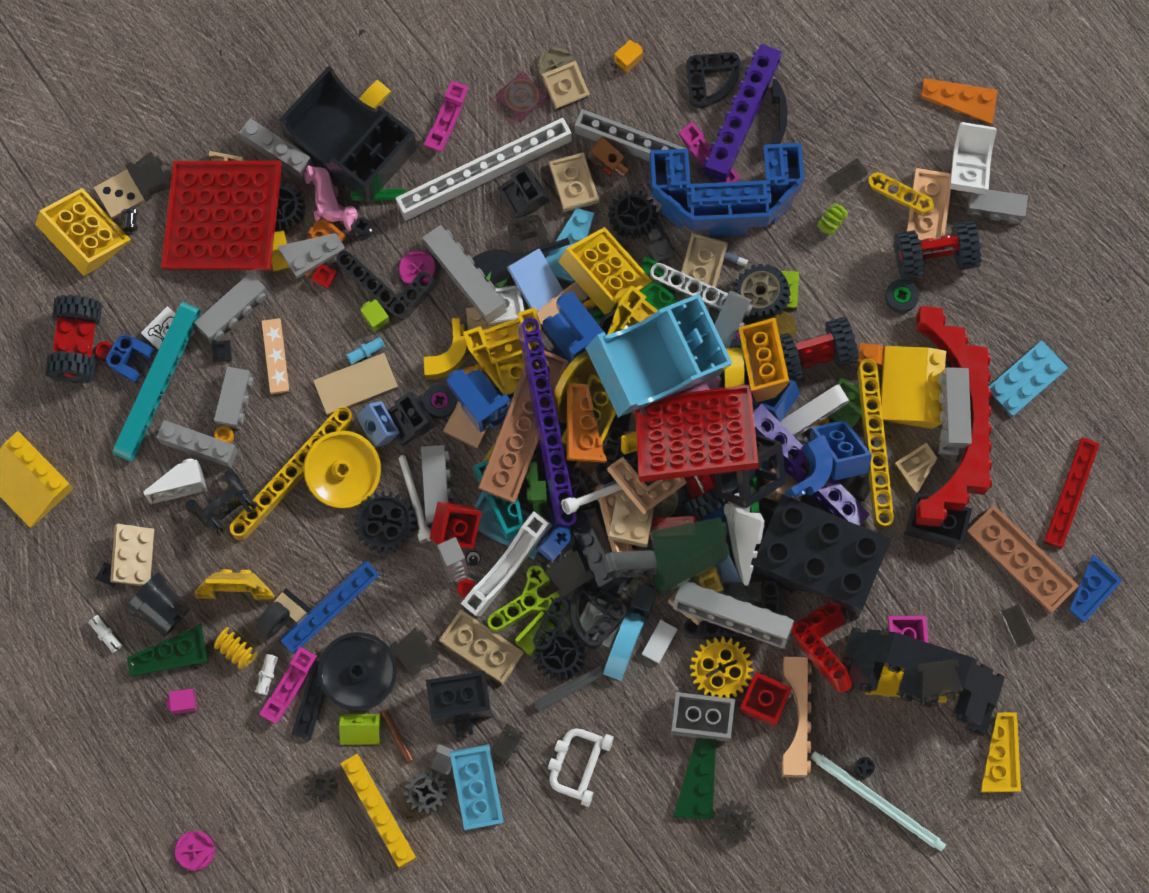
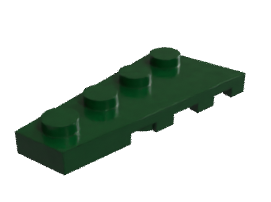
[127,624,209,678]
[673,739,716,820]

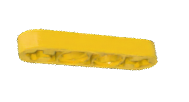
[868,172,934,215]

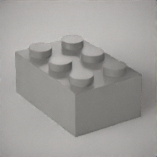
[671,692,735,742]

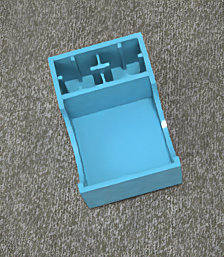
[585,294,733,417]

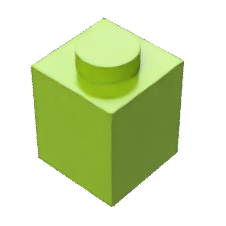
[360,299,390,333]

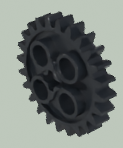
[353,491,417,554]

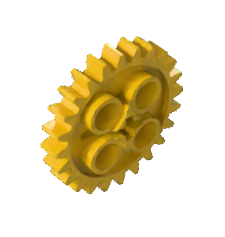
[690,637,754,698]

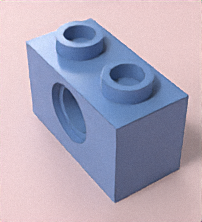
[356,401,400,448]

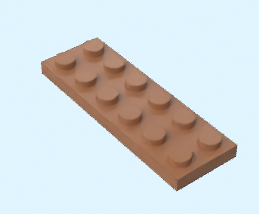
[966,505,1079,614]

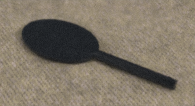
[472,238,570,285]

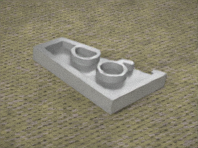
[278,233,346,279]

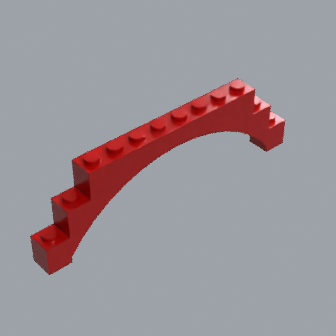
[916,306,992,527]

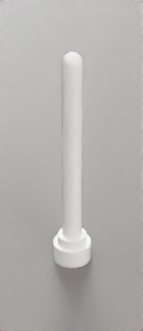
[399,455,432,543]
[562,475,639,515]

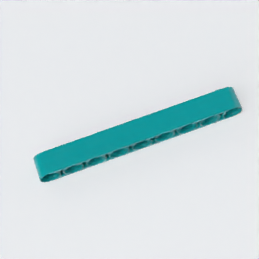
[113,302,201,462]

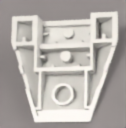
[724,493,765,585]

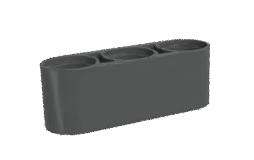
[602,550,659,578]

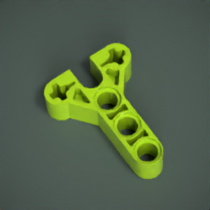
[488,566,565,633]

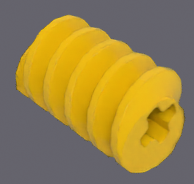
[214,627,258,669]

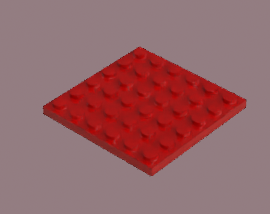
[161,161,282,271]
[635,385,759,482]

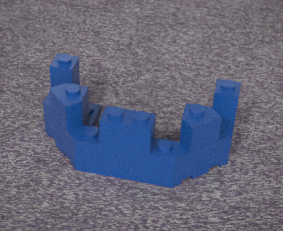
[649,143,804,237]
[446,291,604,432]

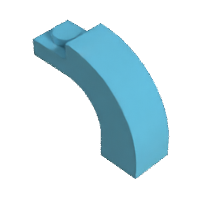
[603,611,646,681]

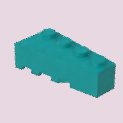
[473,459,523,540]

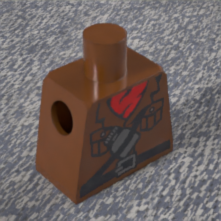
[586,137,629,178]

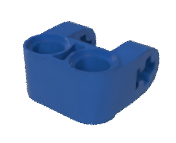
[106,335,155,383]
[536,518,571,562]

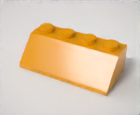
[738,318,790,403]

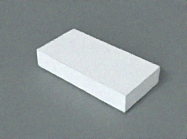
[642,620,678,664]

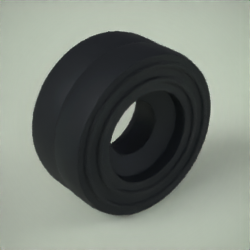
[256,602,290,638]

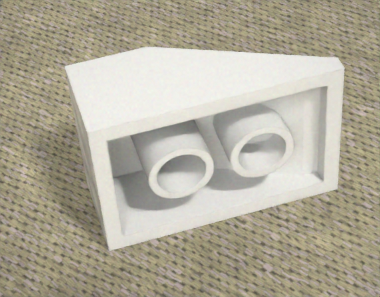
[144,459,207,504]

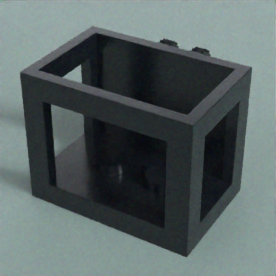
[715,433,786,508]
[426,671,492,737]

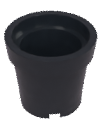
[125,572,191,636]

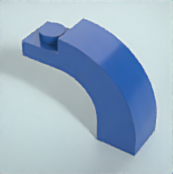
[785,435,833,498]

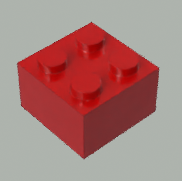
[429,501,482,549]
[739,672,792,727]

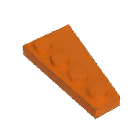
[921,78,997,127]
[567,383,607,463]

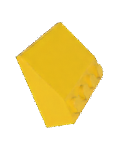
[35,188,131,276]
[558,227,653,315]
[881,346,946,429]
[0,431,73,528]

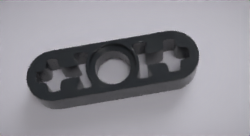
[533,597,569,651]

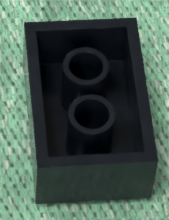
[904,493,972,550]

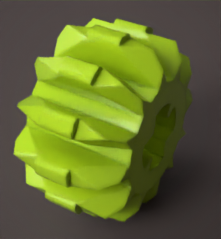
[818,203,848,235]

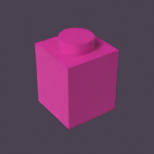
[166,689,197,714]

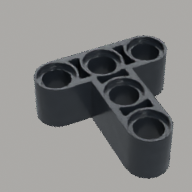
[595,427,639,484]

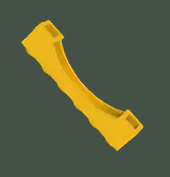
[340,753,417,870]

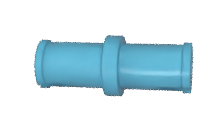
[346,337,385,365]

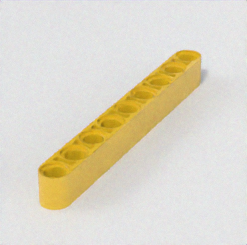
[857,359,894,530]
[230,407,353,541]

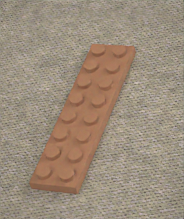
[478,346,569,503]

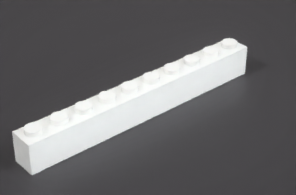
[396,118,572,221]

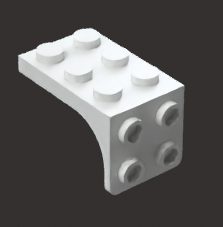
[950,122,997,195]

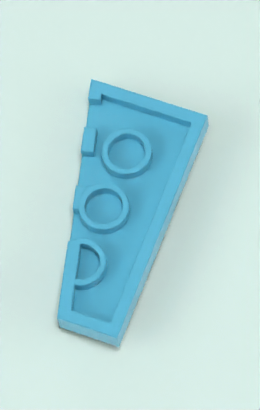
[545,209,594,283]

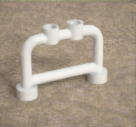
[548,728,614,807]

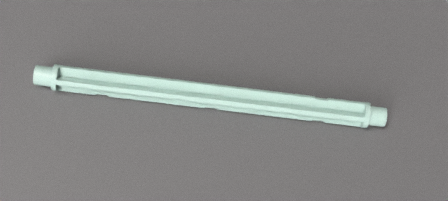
[811,751,946,852]

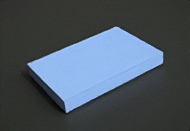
[507,248,563,311]

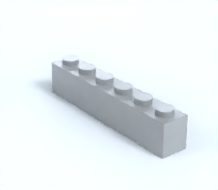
[575,109,686,161]
[422,225,507,324]
[673,581,794,649]

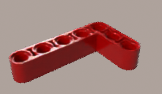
[791,601,852,692]

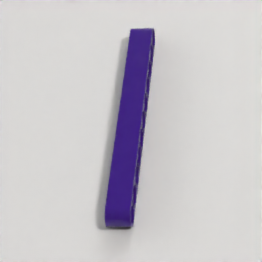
[518,317,576,527]

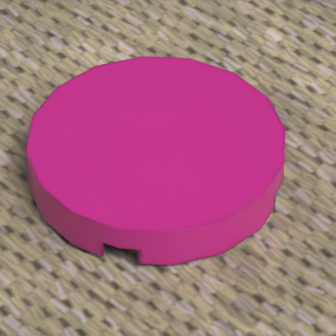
[399,250,436,286]
[175,831,215,871]

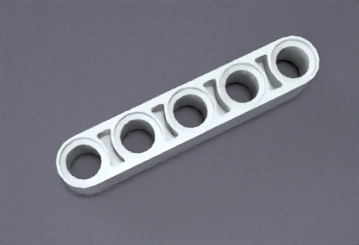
[650,263,728,311]
[765,385,850,437]

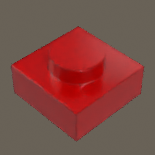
[311,264,337,289]

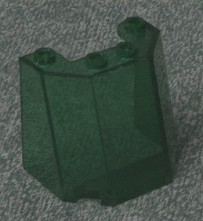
[647,517,730,596]

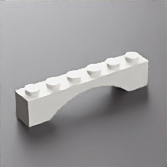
[461,512,552,617]

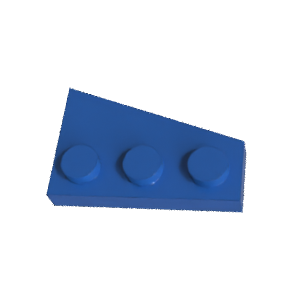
[1069,554,1123,623]

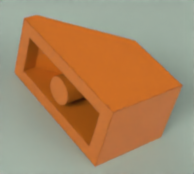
[856,343,884,370]

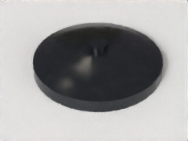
[318,632,397,711]

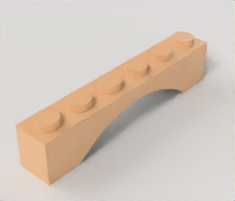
[782,657,811,778]

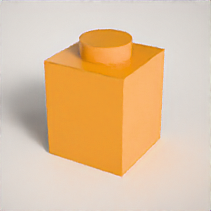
[614,40,643,73]

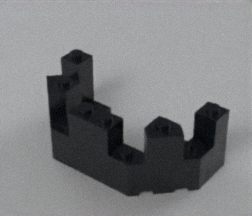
[841,627,1005,736]

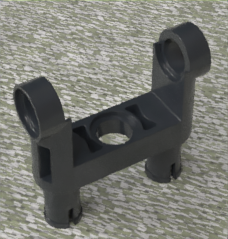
[185,468,257,536]

